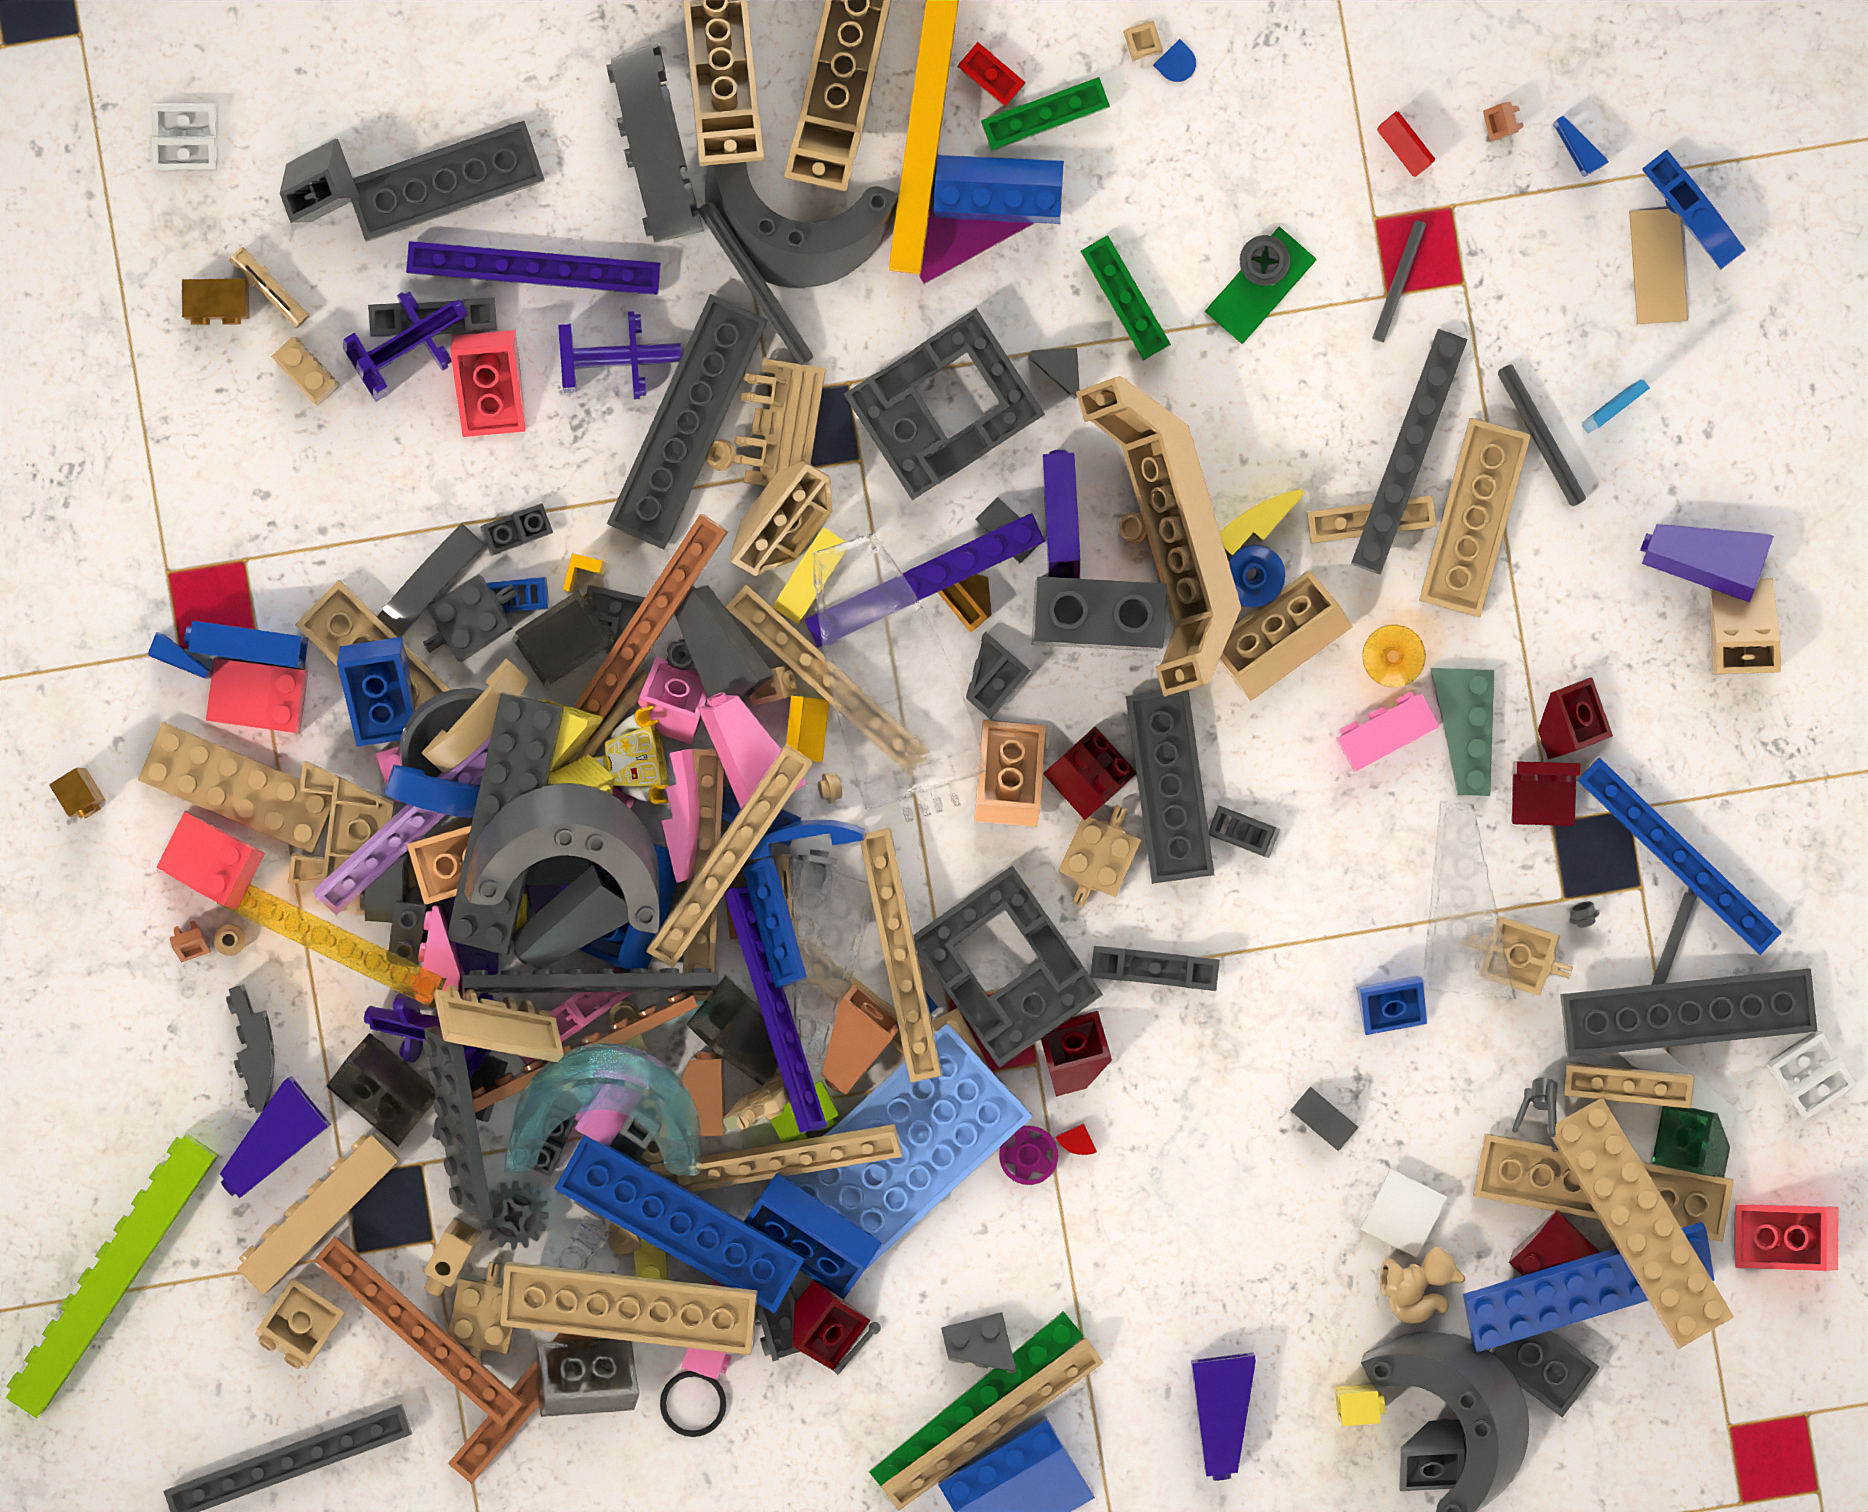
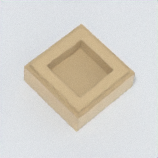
[1123,21,1163,61]

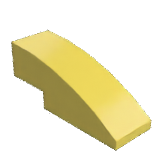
[1220,489,1305,556]
[772,527,850,625]

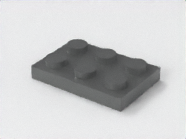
[1491,1330,1600,1418]

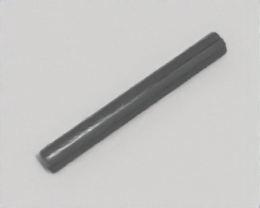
[1498,364,1586,507]

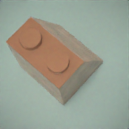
[821,984,899,1095]
[659,1050,726,1138]

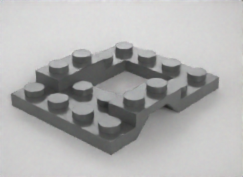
[844,308,1045,501]
[913,865,1103,1068]

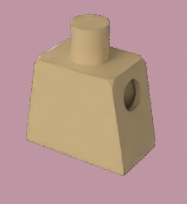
[424,1217,482,1296]

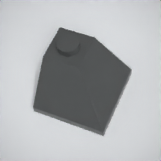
[1399,1419,1465,1491]

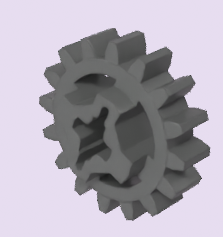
[482,1181,549,1250]

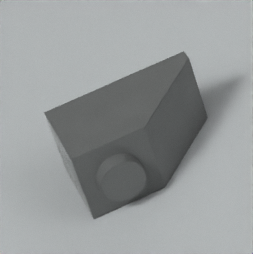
[360,853,409,923]

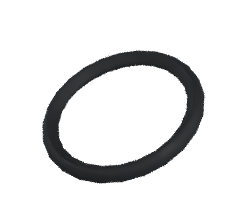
[660,1371,727,1437]

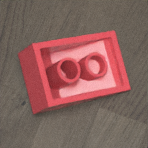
[450,330,526,437]
[206,658,308,733]
[157,811,265,909]
[1735,1204,1839,1271]

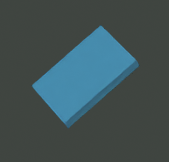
[1582,379,1650,433]

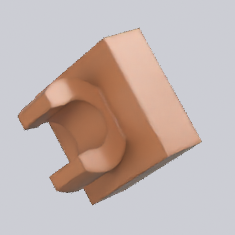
[1483,102,1524,141]
[170,921,211,962]

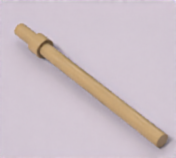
[575,669,649,762]

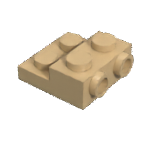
[255,1278,345,1369]

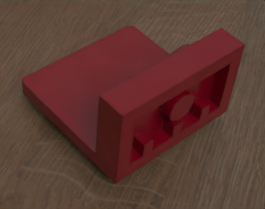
[1511,761,1580,826]

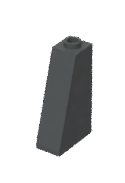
[675,585,774,702]
[513,865,629,969]

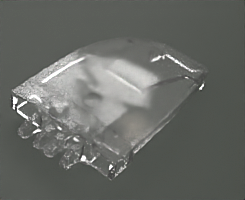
[813,533,987,823]

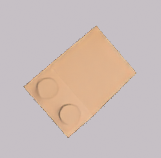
[974,720,1046,827]
[407,826,471,905]

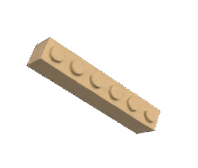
[237,1133,401,1296]

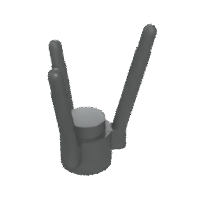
[1512,1078,1558,1152]

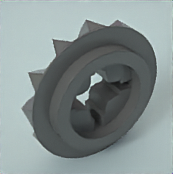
[1239,235,1290,286]

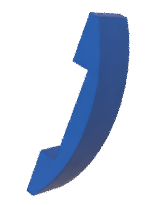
[384,764,480,818]
[747,819,866,860]

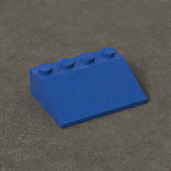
[938,1416,1095,1512]

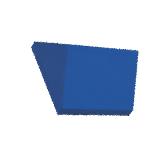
[1356,976,1427,1035]

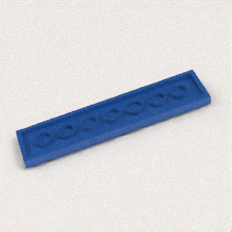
[554,1135,806,1313]
[1463,1222,1715,1353]

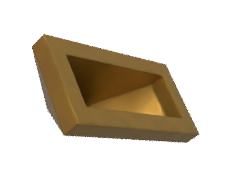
[937,574,991,632]

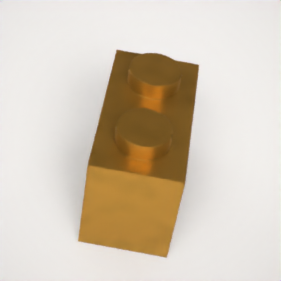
[182,278,249,325]
[49,768,105,819]

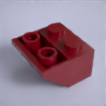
[1043,726,1136,820]

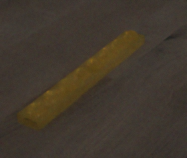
[217,884,447,1008]

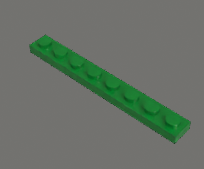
[869,1311,1083,1488]

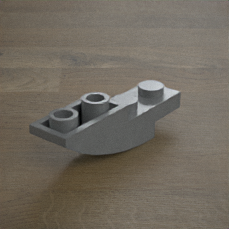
[226,984,275,1113]

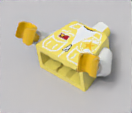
[593,706,669,804]

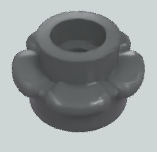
[667,639,693,670]
[1569,901,1600,928]

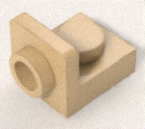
[749,664,798,707]

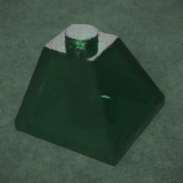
[1652,1106,1730,1178]

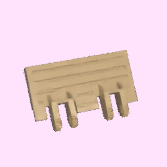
[733,358,826,487]
[434,985,564,1063]

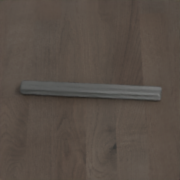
[698,201,813,365]

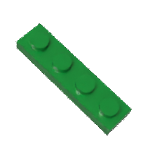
[981,77,1110,151]
[1080,235,1171,361]

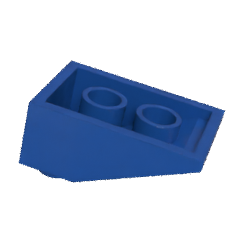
[337,637,416,747]

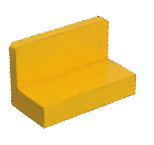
[563,553,607,593]
[786,695,829,762]

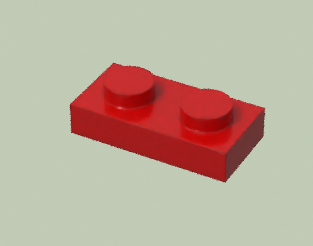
[957,41,1026,108]

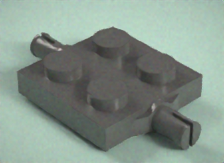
[423,574,518,662]

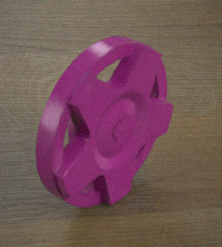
[999,1125,1058,1185]

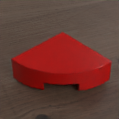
[1055,1123,1097,1155]

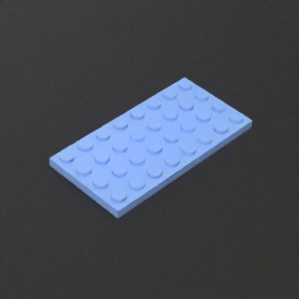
[762,1023,1033,1270]

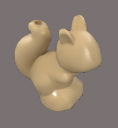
[1380,1246,1465,1324]

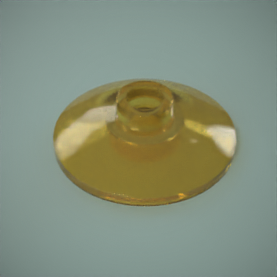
[1362,624,1426,688]

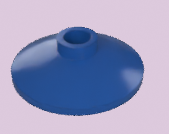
[1228,545,1285,607]

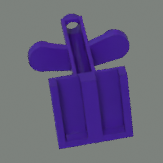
[343,292,468,402]
[558,311,682,400]
[364,991,494,1078]

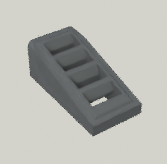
[1209,805,1280,858]

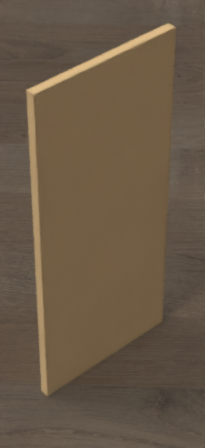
[1629,209,1688,324]

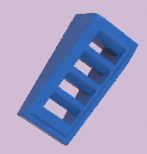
[1553,116,1609,177]
[487,577,550,613]
[148,632,212,679]

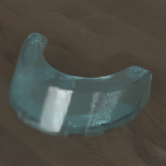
[504,1043,701,1176]

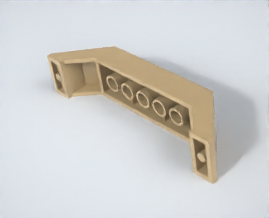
[683,0,764,166]
[784,0,892,192]
[1076,376,1241,696]

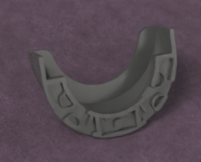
[606,43,704,243]
[705,162,899,288]
[464,783,660,934]
[1361,1331,1529,1512]

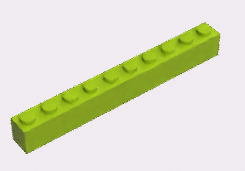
[5,1134,219,1419]

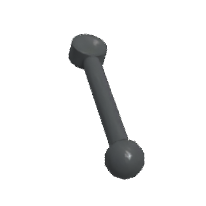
[833,1322,881,1375]

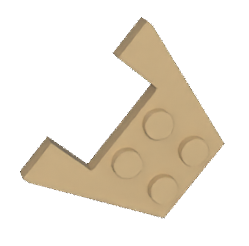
[288,761,394,884]

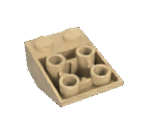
[1710,578,1781,675]

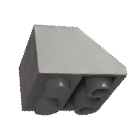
[279,139,360,223]

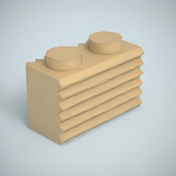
[271,337,339,406]

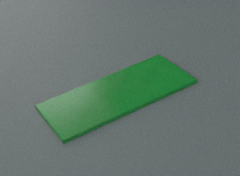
[1204,226,1317,344]

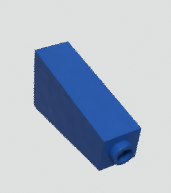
[184,621,309,669]

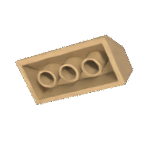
[1219,570,1353,701]

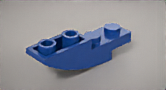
[1642,150,1746,270]

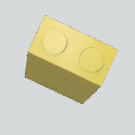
[538,698,603,773]

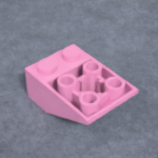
[413,905,465,1003]

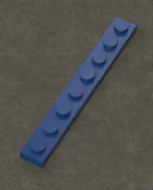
[1576,758,1782,955]

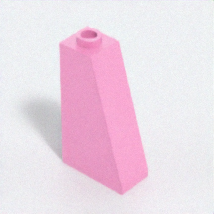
[699,692,807,809]

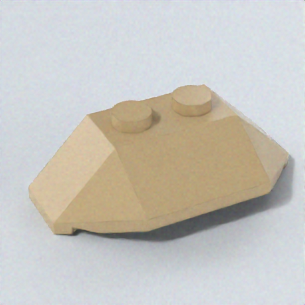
[730,461,832,576]

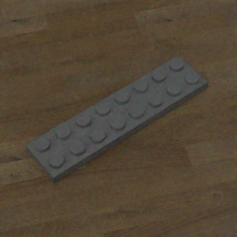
[607,294,768,550]
[447,692,564,955]
[1560,968,1817,1057]

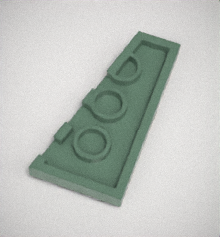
[1430,668,1494,796]

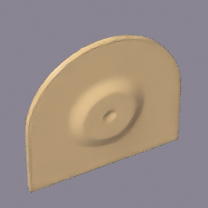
[607,1222,642,1255]

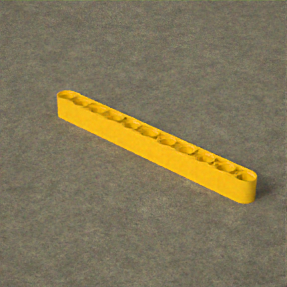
[889,0,959,275]

